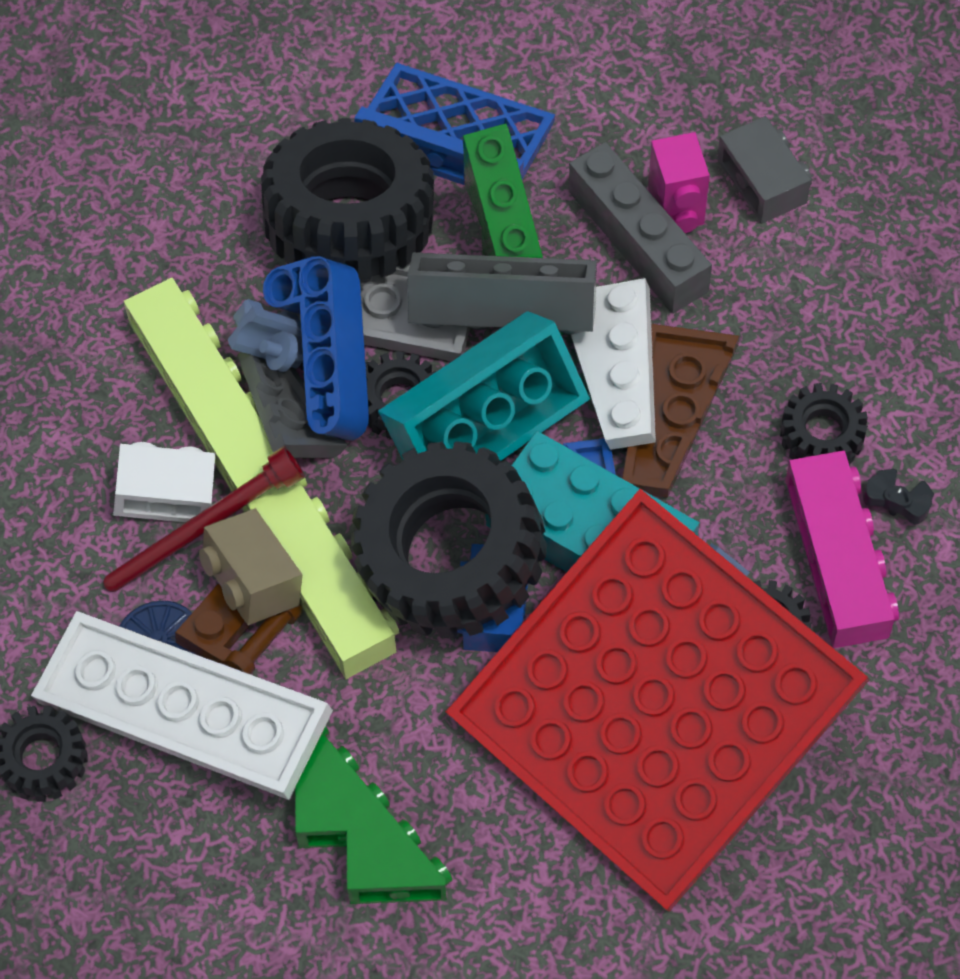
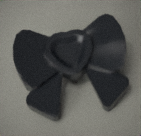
[863,468,934,525]

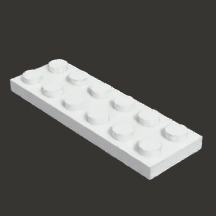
[31,611,333,800]

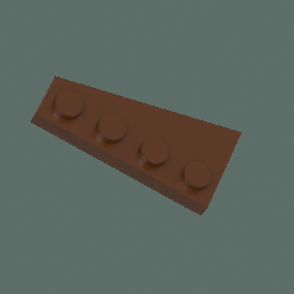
[622,324,740,498]

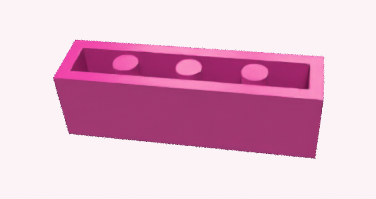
[785,450,899,648]

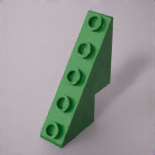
[463,123,563,335]
[295,726,453,904]

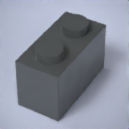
[717,116,812,224]

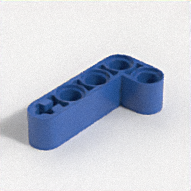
[263,256,369,440]

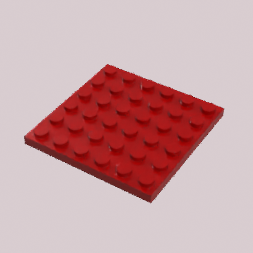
[446,489,869,912]

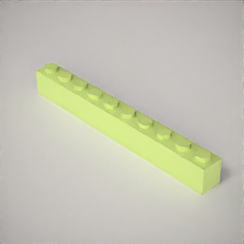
[124,277,399,679]

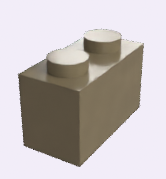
[199,508,303,625]

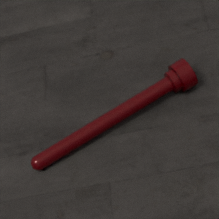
[103,446,305,592]

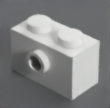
[113,442,215,522]

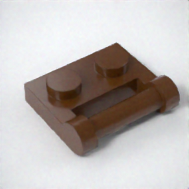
[175,583,303,675]

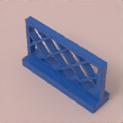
[354,63,555,185]

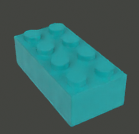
[378,311,590,461]
[485,431,700,572]

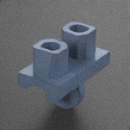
[228,299,303,372]

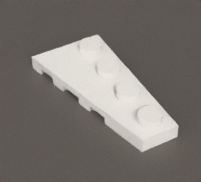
[571,278,656,450]

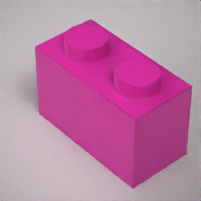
[648,132,710,233]

